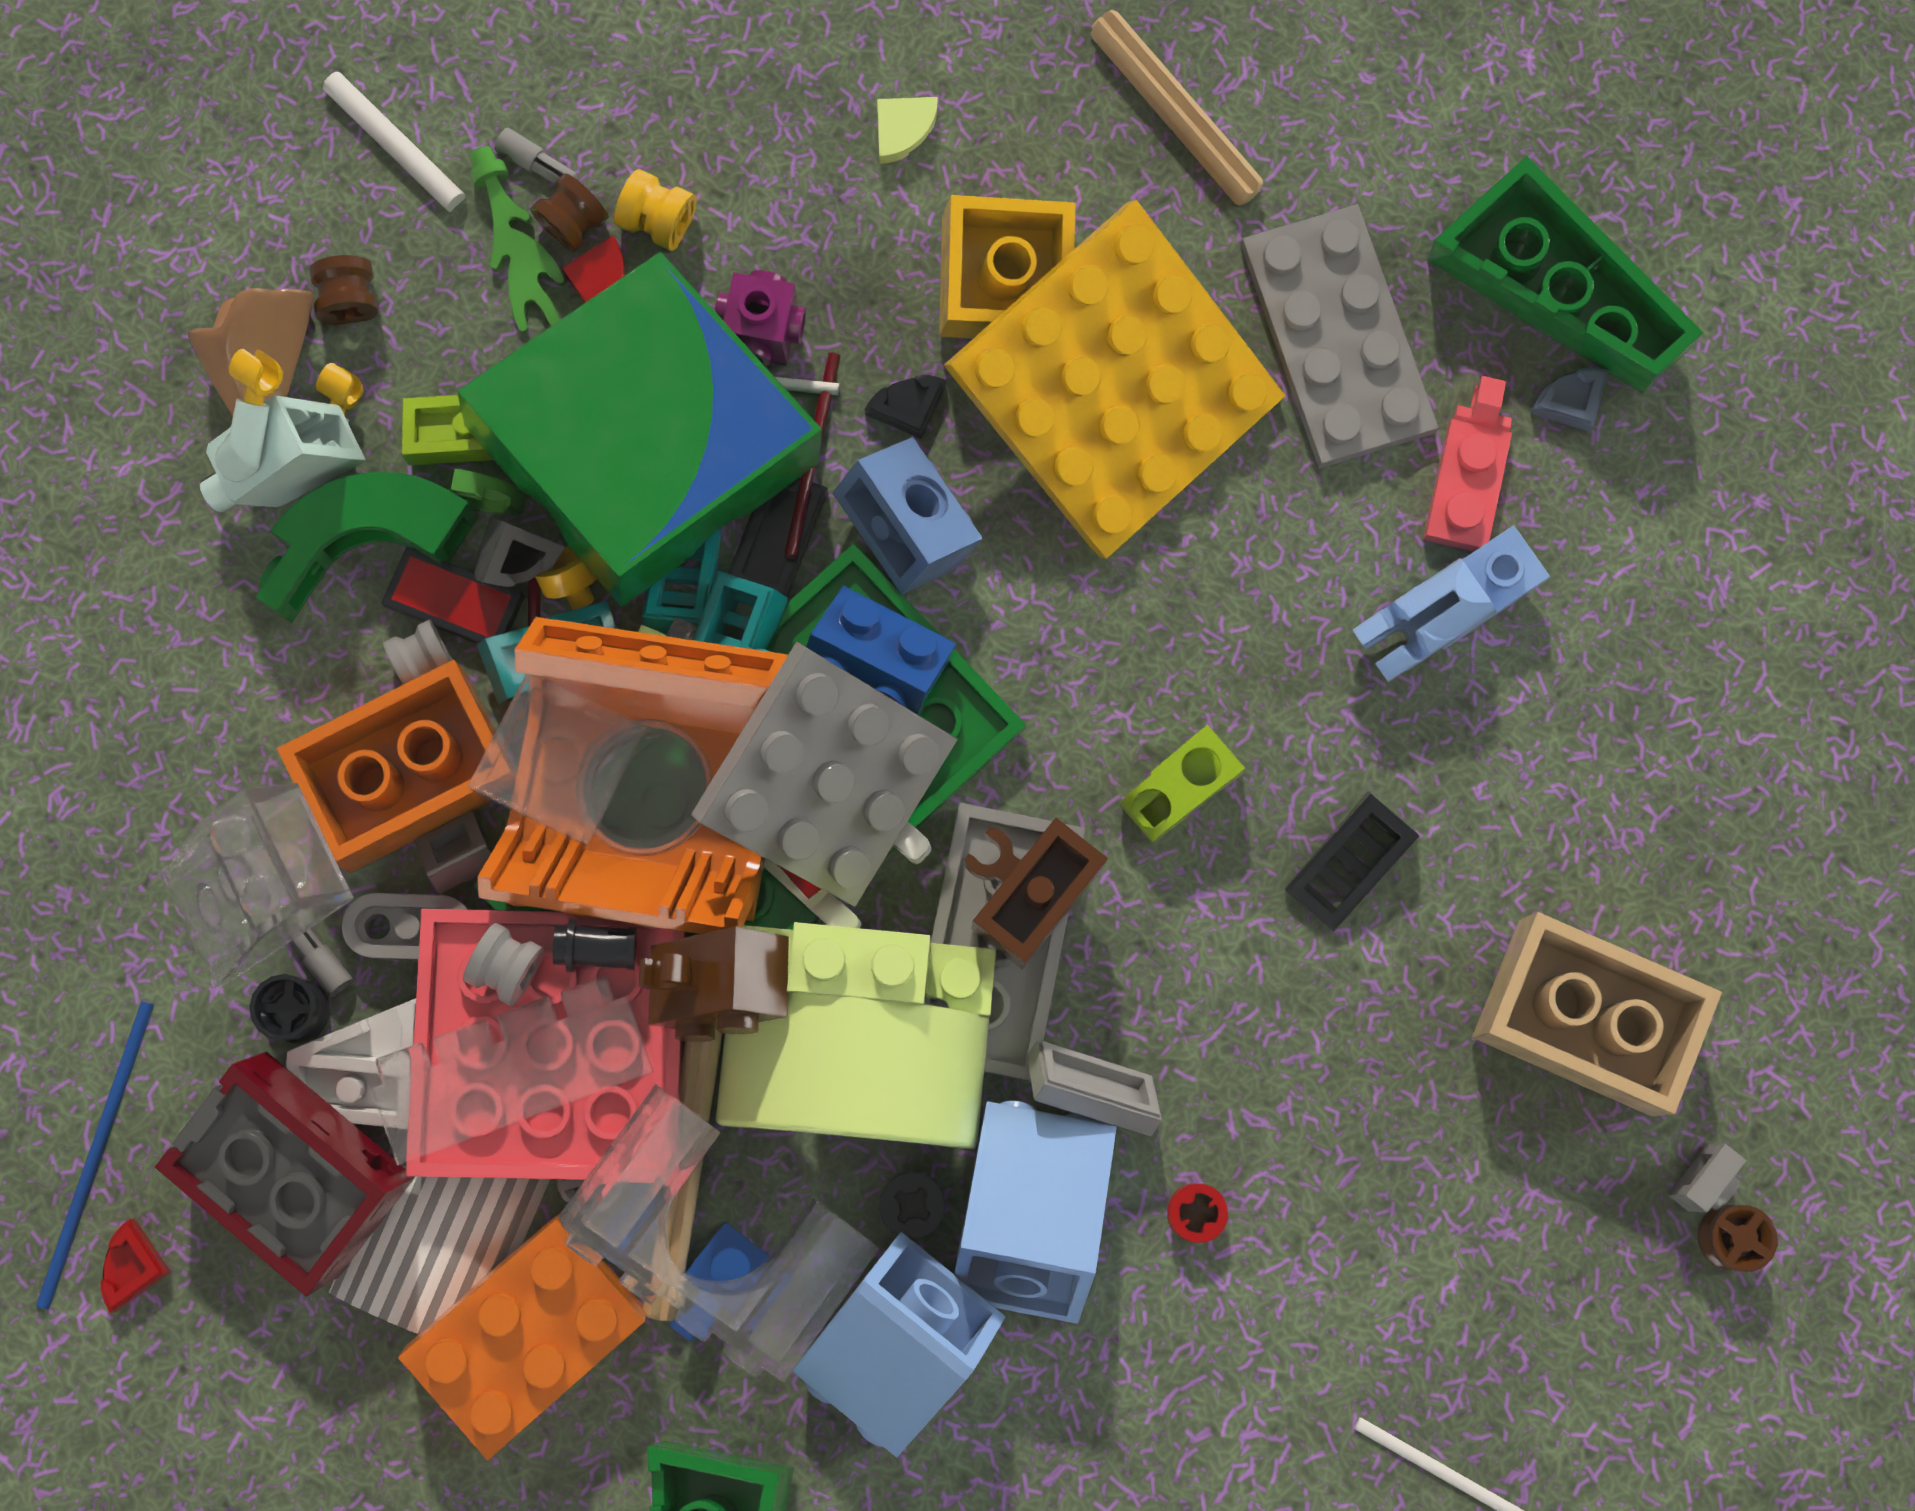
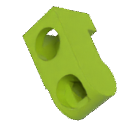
[1119,724,1245,843]

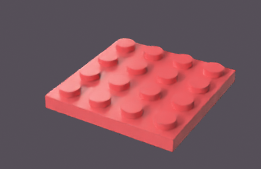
[406,909,687,1182]

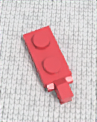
[1423,376,1512,552]

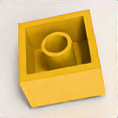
[939,195,1076,339]

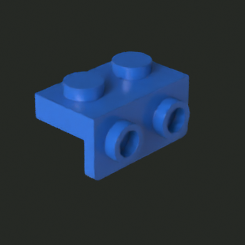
[806,586,956,715]

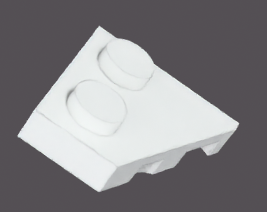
[286,998,416,1129]

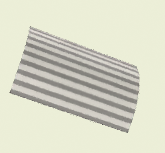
[329,1128,550,1334]

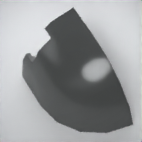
[474,517,565,587]

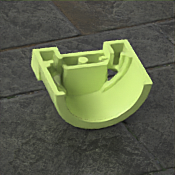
[716,922,996,1150]

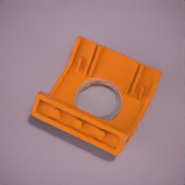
[477,617,788,935]

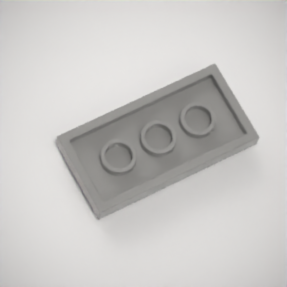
[1240,204,1439,469]
[924,802,1085,1082]

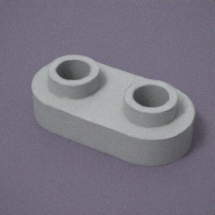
[342,893,470,961]

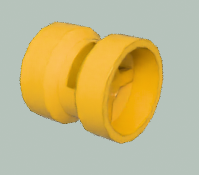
[614,169,697,251]

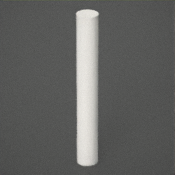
[323,72,465,212]

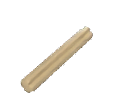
[1091,10,1263,206]

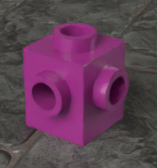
[715,270,806,366]

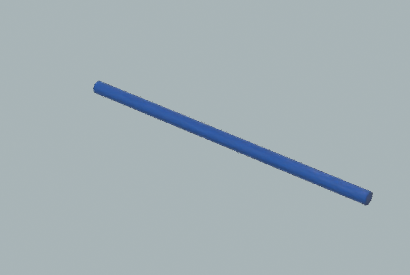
[36,1001,154,1309]

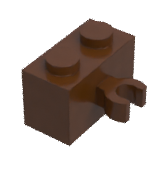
[964,817,1108,970]
[639,926,789,1042]

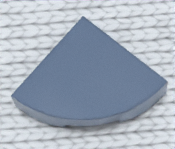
[1530,368,1609,432]

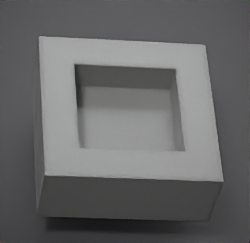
[1668,1143,1747,1212]

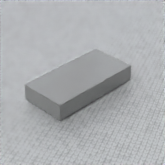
[1027,1040,1162,1136]

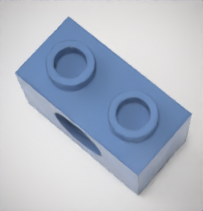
[833,437,983,595]

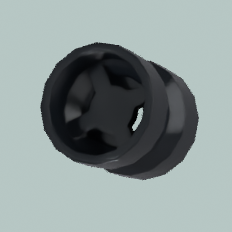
[249,974,330,1044]

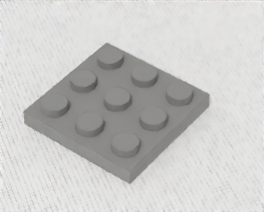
[691,642,958,907]

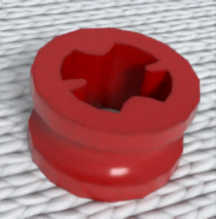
[1167,1184,1228,1243]

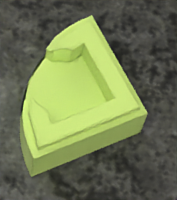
[877,97,938,164]

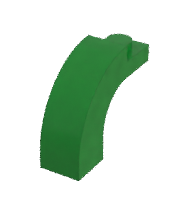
[256,472,479,623]

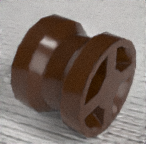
[530,173,609,253]
[309,255,378,325]
[1698,1205,1778,1272]

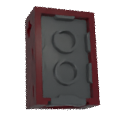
[155,1051,415,1297]

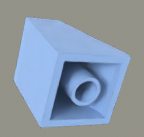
[954,1101,1117,1324]
[792,1232,1006,1458]

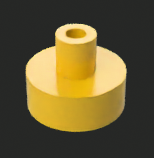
[535,546,597,610]

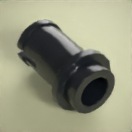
[553,919,637,972]

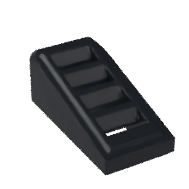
[1285,791,1419,932]

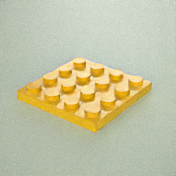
[943,200,1285,559]

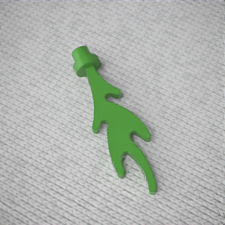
[469,146,567,333]

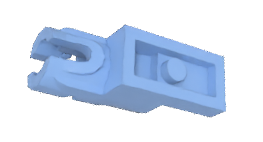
[1353,525,1550,682]

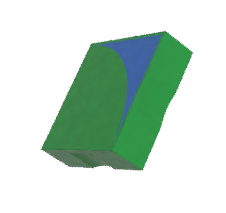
[457,251,822,607]

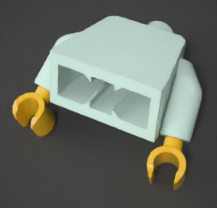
[200,349,366,513]

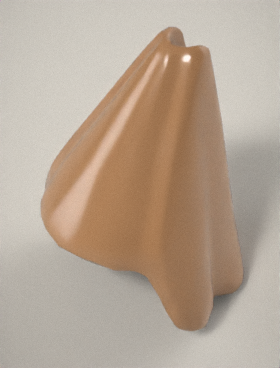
[188,288,314,417]

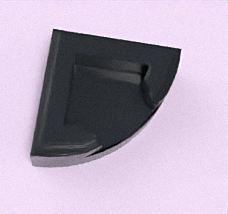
[865,375,946,439]

